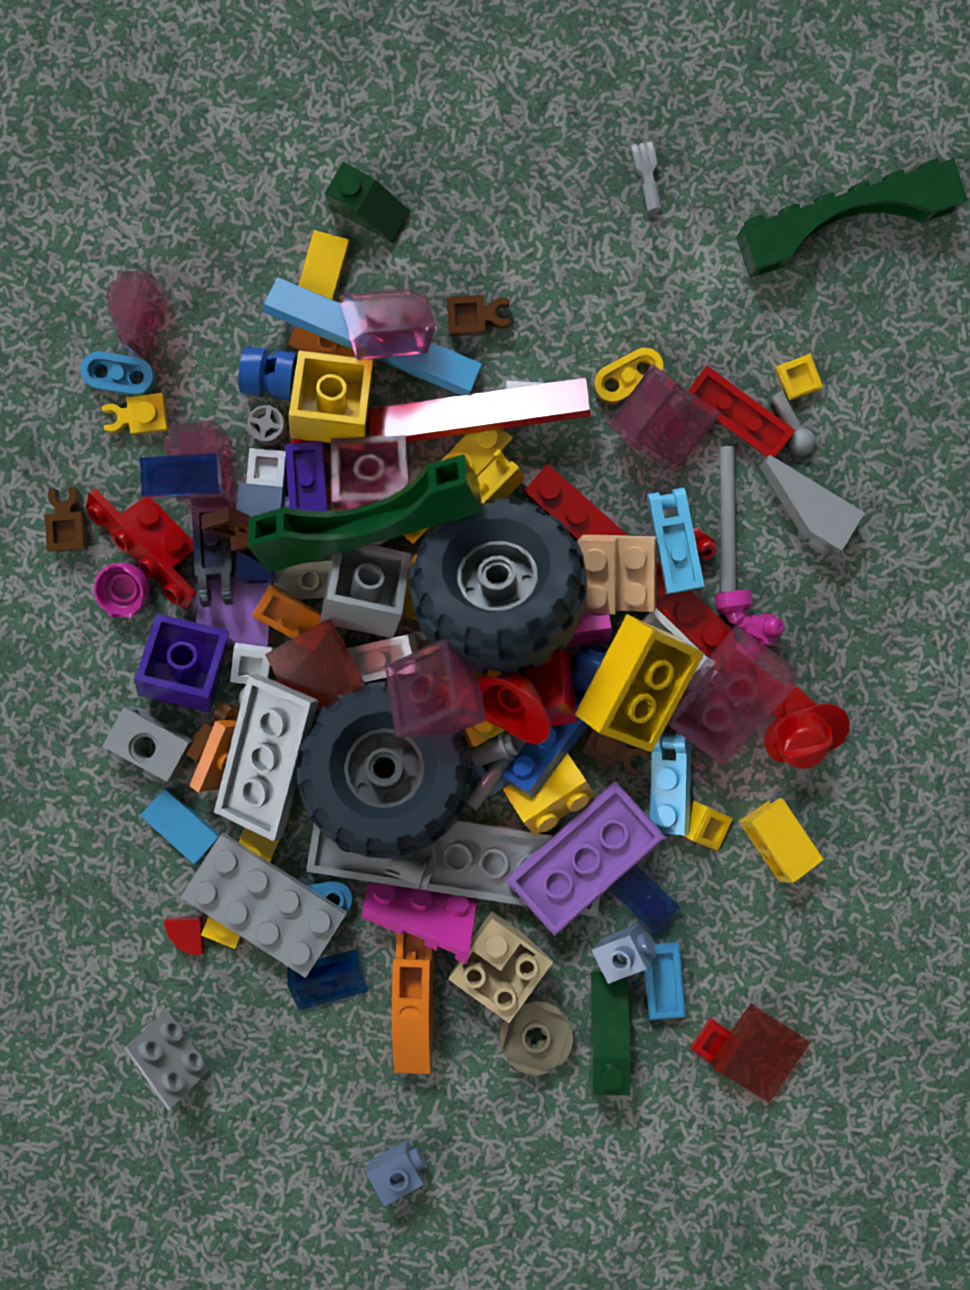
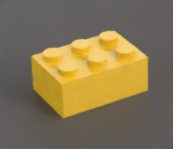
[575,614,705,752]

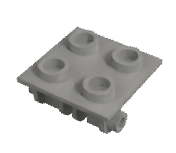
[124,1010,210,1110]

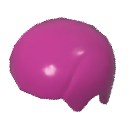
[93,563,151,619]

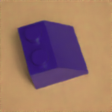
[134,613,229,713]

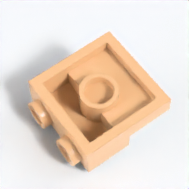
[577,535,657,614]

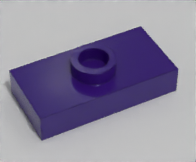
[285,441,328,511]

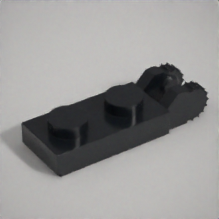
[192,504,235,608]

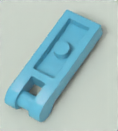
[647,488,705,595]
[650,731,692,836]

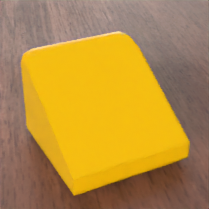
[683,800,733,851]

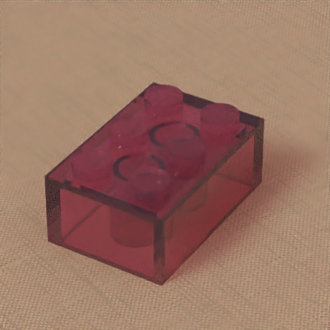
[667,625,797,766]

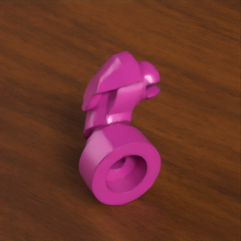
[714,589,784,646]

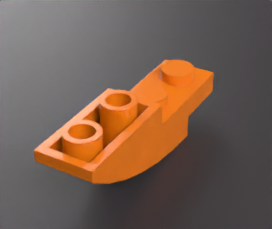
[392,933,435,1074]

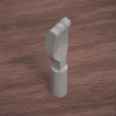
[630,141,662,214]

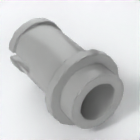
[470,731,520,768]
[385,856,435,890]

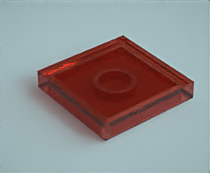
[265,619,366,712]
[710,1003,810,1103]

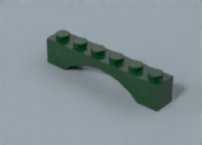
[736,158,968,279]
[248,454,483,573]

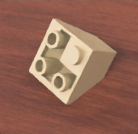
[448,911,553,1023]

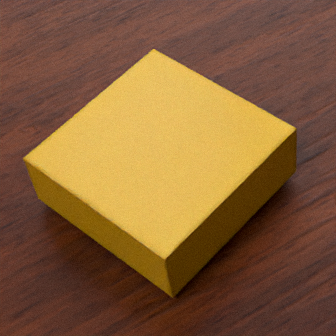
[774,353,823,402]

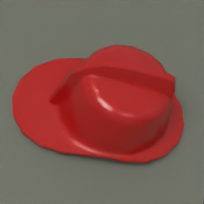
[471,673,551,744]
[764,703,850,769]

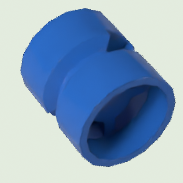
[238,346,298,401]

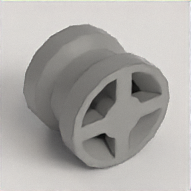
[247,405,288,446]

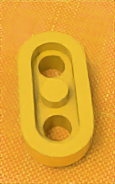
[593,348,664,404]

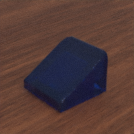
[236,551,280,584]

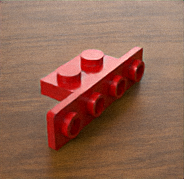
[86,489,197,611]

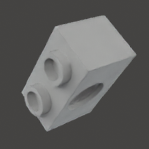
[102,706,193,783]

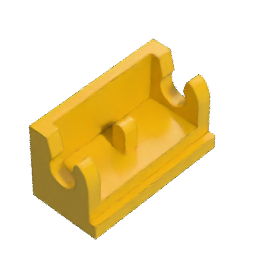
[477,449,525,504]
[738,798,824,883]

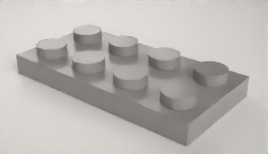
[214,673,319,841]
[180,833,347,978]

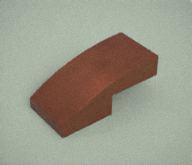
[201,506,257,559]

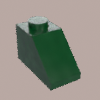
[325,162,410,243]

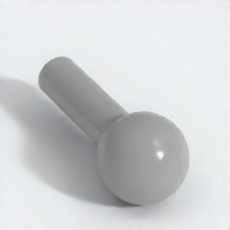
[770,391,816,457]

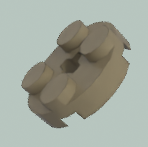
[499,997,573,1075]

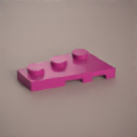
[362,882,477,964]

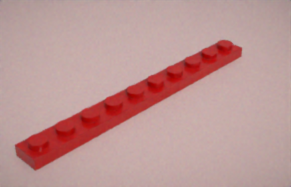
[523,464,817,719]

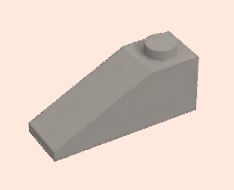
[759,455,865,555]

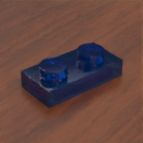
[139,453,222,498]
[608,864,680,933]

